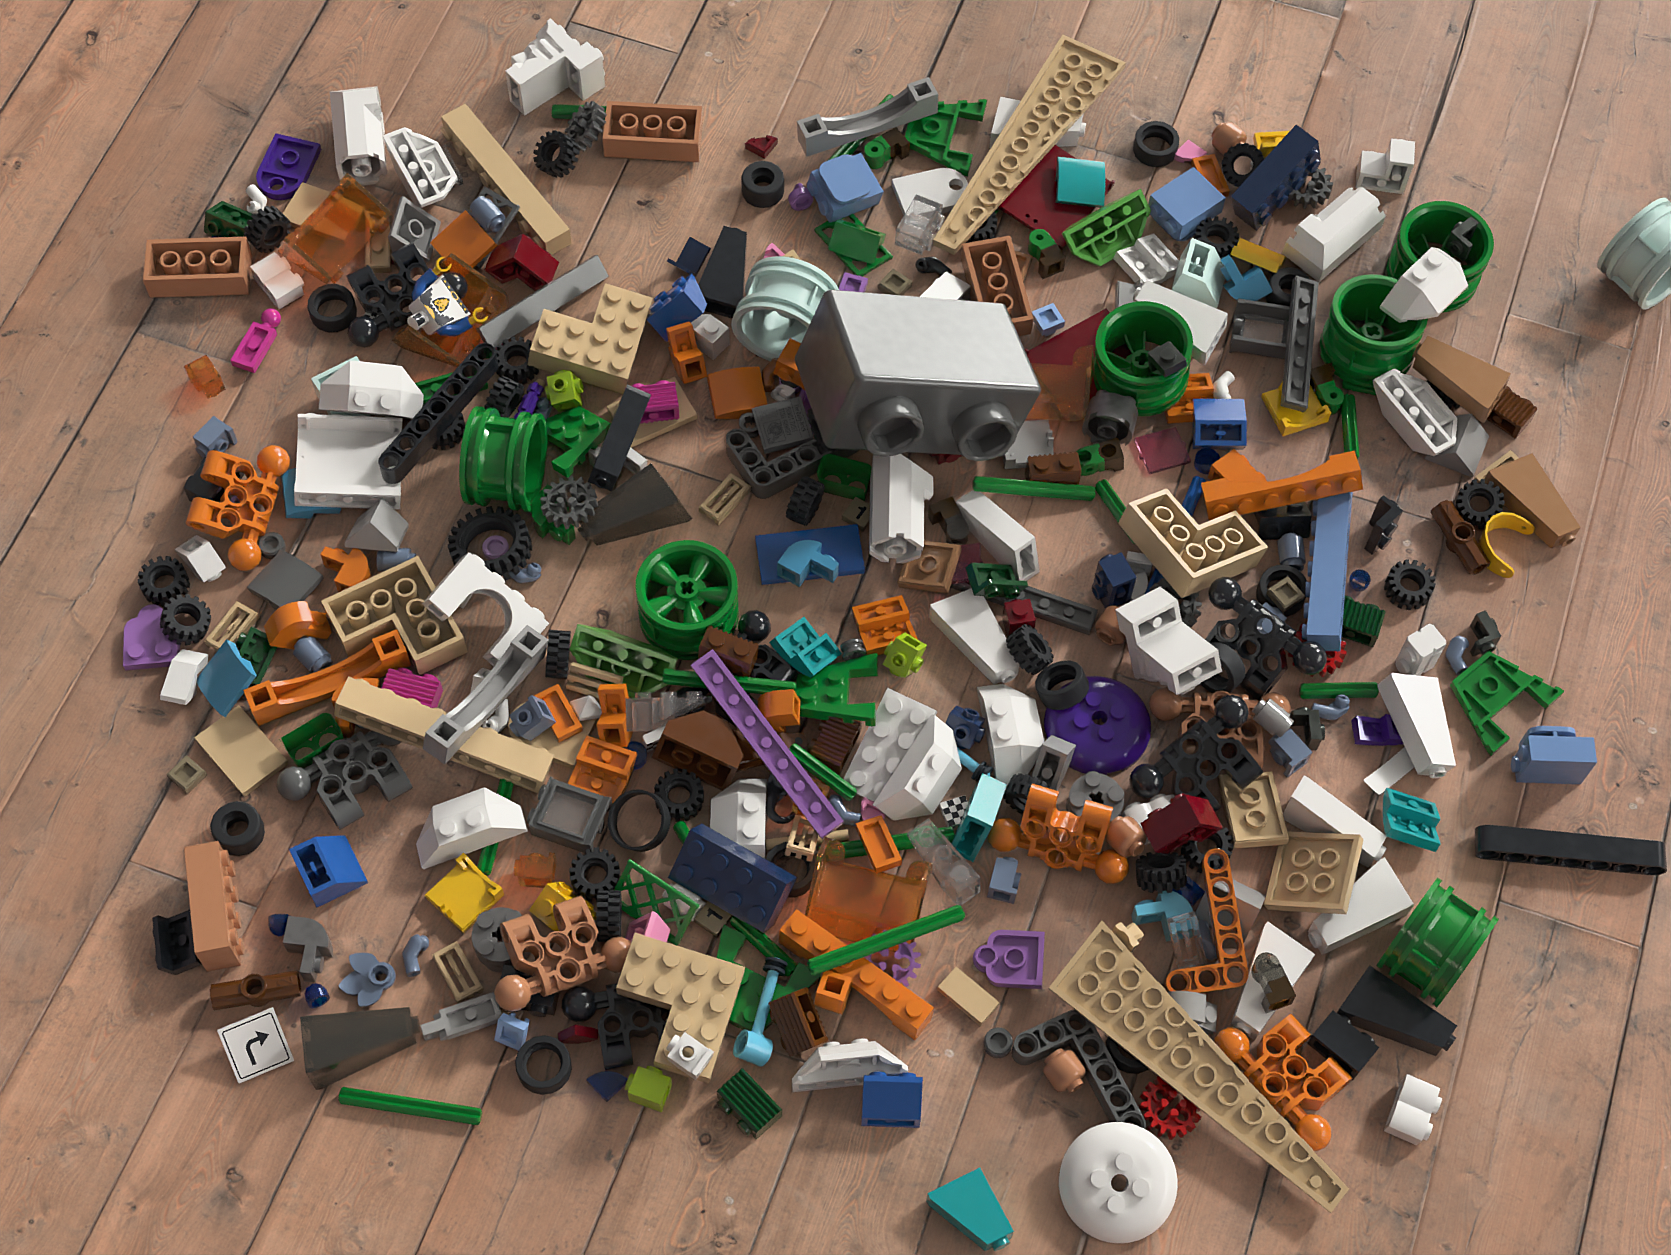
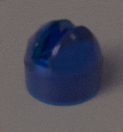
[1349,569,1371,592]
[268,914,291,936]
[304,983,330,1008]

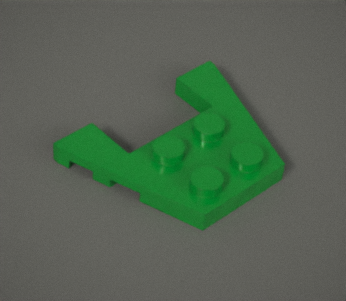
[905,99,987,177]
[545,406,610,478]
[1450,651,1564,756]
[796,653,878,727]
[717,925,822,1032]

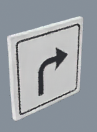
[217,1007,294,1083]

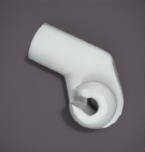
[246,185,267,215]
[1213,371,1235,399]
[482,699,509,733]

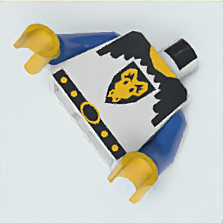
[407,257,488,337]

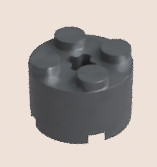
[1082,390,1138,446]
[1066,771,1124,823]
[472,907,530,973]

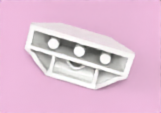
[383,127,458,208]
[1380,247,1468,323]
[318,360,424,419]
[1373,369,1457,456]
[977,684,1044,785]
[873,714,962,820]
[710,779,767,859]
[416,787,527,870]
[792,1039,908,1092]

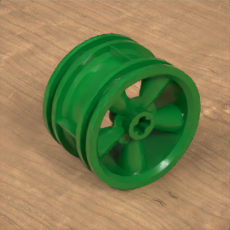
[1386,201,1494,313]
[1319,274,1428,387]
[1093,301,1193,416]
[459,406,547,512]
[635,540,739,660]
[1376,877,1499,1008]

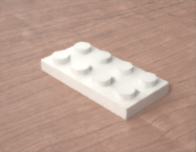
[844,688,937,802]

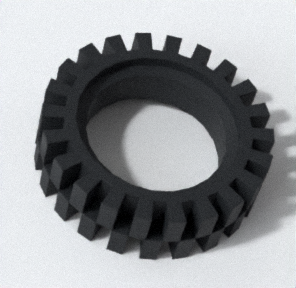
[448,506,532,581]

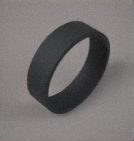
[608,789,670,852]

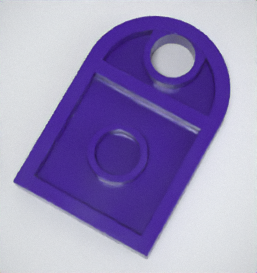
[256,133,322,200]

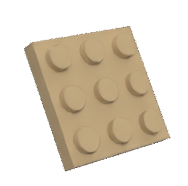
[1264,832,1364,914]

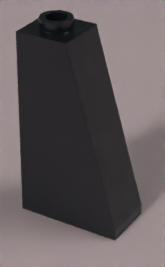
[698,226,747,319]
[587,384,651,492]
[1337,965,1457,1056]

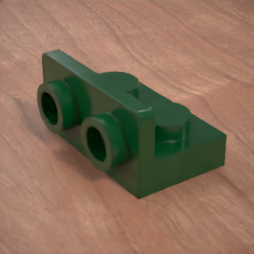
[204,201,253,238]
[235,626,277,686]

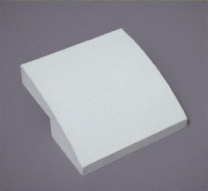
[1113,234,1179,286]

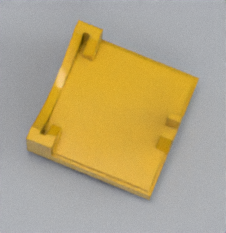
[1261,381,1331,437]
[424,852,504,934]

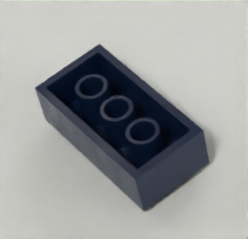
[1231,124,1321,231]
[668,824,797,933]

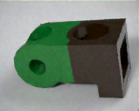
[864,127,910,169]
[1028,229,1066,279]
[1310,363,1344,415]
[1076,438,1124,476]

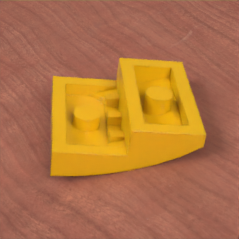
[1230,238,1287,273]

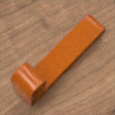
[1164,848,1248,993]

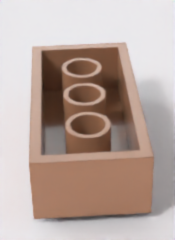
[603,101,703,162]
[961,235,1034,336]
[143,237,252,298]
[184,841,245,972]

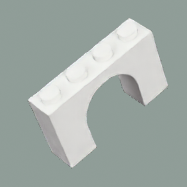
[422,553,549,666]

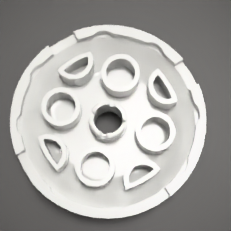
[1059,1122,1178,1243]

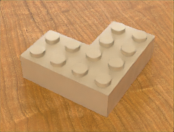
[527,283,653,394]
[1118,489,1268,598]
[321,556,468,675]
[616,933,745,1084]

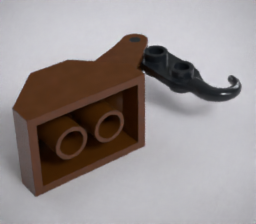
[652,710,808,824]

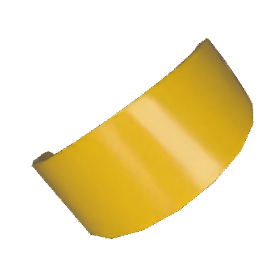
[1479,512,1535,578]

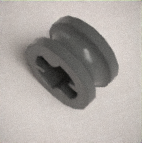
[739,413,759,438]
[840,639,866,661]

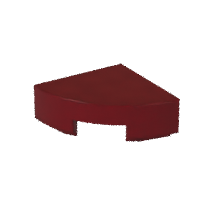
[745,135,778,159]
[558,1024,598,1044]

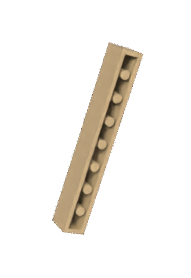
[441,104,572,255]
[334,676,554,793]

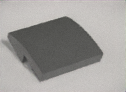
[247,550,324,610]

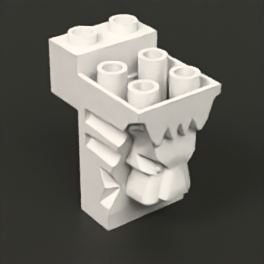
[505,18,605,116]
[1115,587,1222,695]

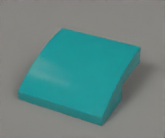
[1055,157,1105,208]
[769,617,842,678]
[1383,787,1441,852]

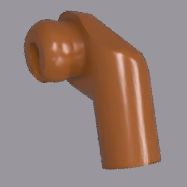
[762,358,778,392]

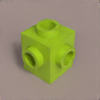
[545,370,584,412]
[883,632,927,678]

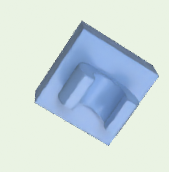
[1032,303,1065,337]
[494,1012,529,1050]

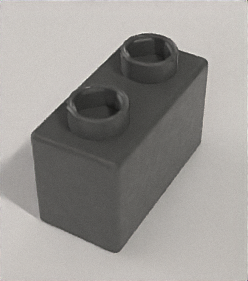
[794,290,1041,461]

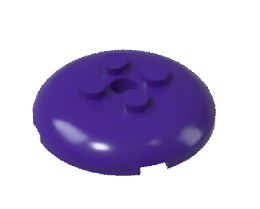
[1044,676,1151,775]

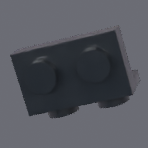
[1364,495,1403,555]
[1254,502,1312,540]
[152,909,202,975]

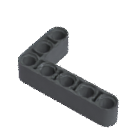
[726,429,859,499]
[1011,1009,1146,1129]

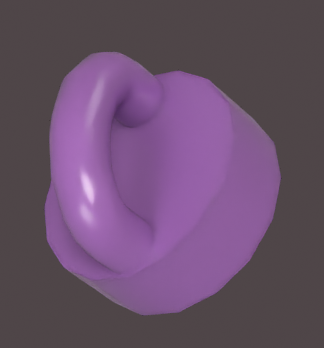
[788,183,813,211]

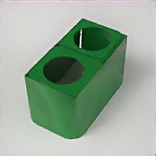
[817,454,872,501]
[279,713,344,769]

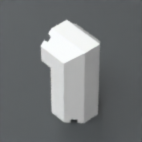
[330,86,388,186]
[1282,187,1386,282]
[869,454,933,564]

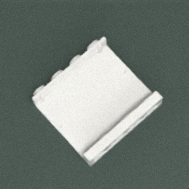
[294,413,402,509]

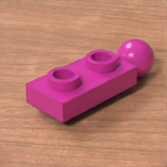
[230,308,281,373]

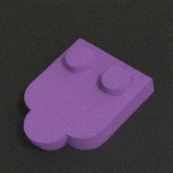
[123,604,180,670]
[973,930,1045,989]

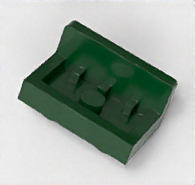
[965,563,1028,599]

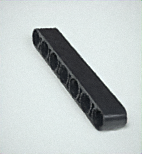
[378,343,498,484]
[1475,825,1667,875]

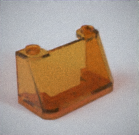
[278,173,392,284]

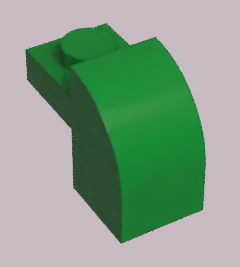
[531,484,576,545]

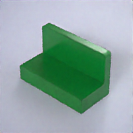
[828,219,886,264]

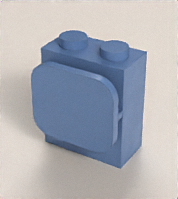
[807,153,884,223]
[1148,167,1226,241]
[1511,726,1597,784]

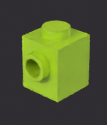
[625,1066,672,1112]

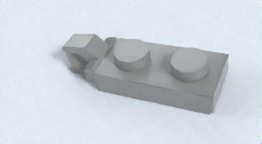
[420,992,502,1041]

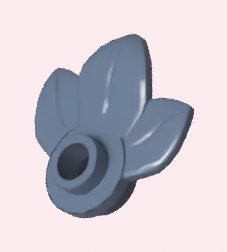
[338,953,396,1007]

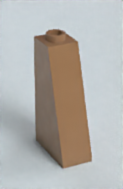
[1413,336,1511,423]
[1484,453,1581,548]

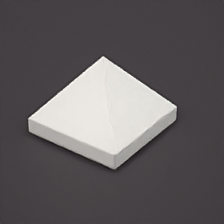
[570,695,602,721]

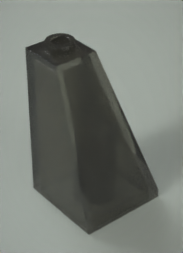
[578,463,693,546]
[300,1007,420,1090]

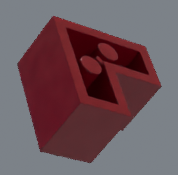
[484,234,559,291]
[1140,794,1223,854]

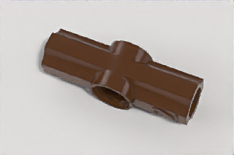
[1430,500,1491,575]
[210,970,302,1011]

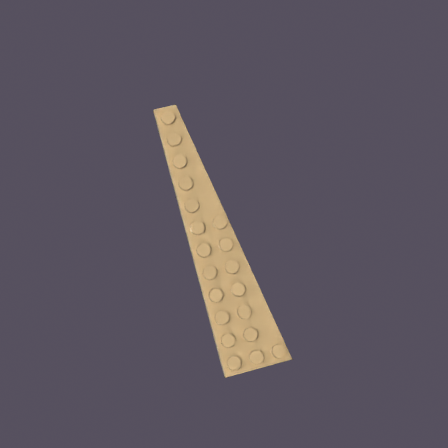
[933,35,1126,255]
[1049,921,1349,1213]

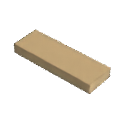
[365,208,391,273]

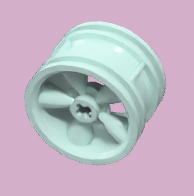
[1597,198,1671,310]
[731,256,839,361]

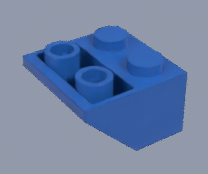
[647,273,707,342]
[1192,399,1247,450]
[289,835,368,908]
[861,1072,923,1128]

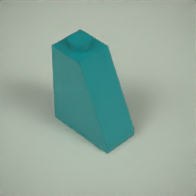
[948,773,1007,862]
[926,1167,1014,1251]

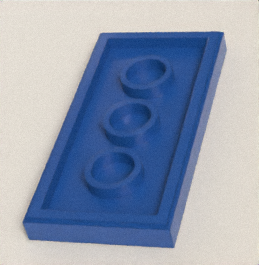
[755,524,865,585]

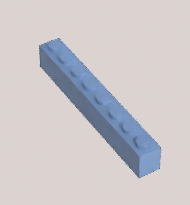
[1302,492,1353,651]

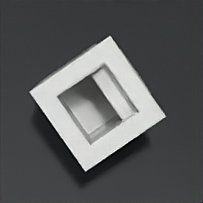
[666,1032,714,1080]

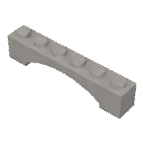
[797,77,938,157]
[423,625,549,764]

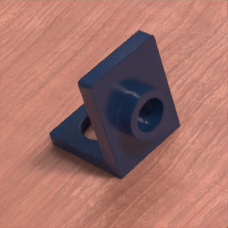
[667,237,711,277]

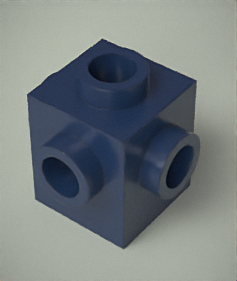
[945,706,986,750]

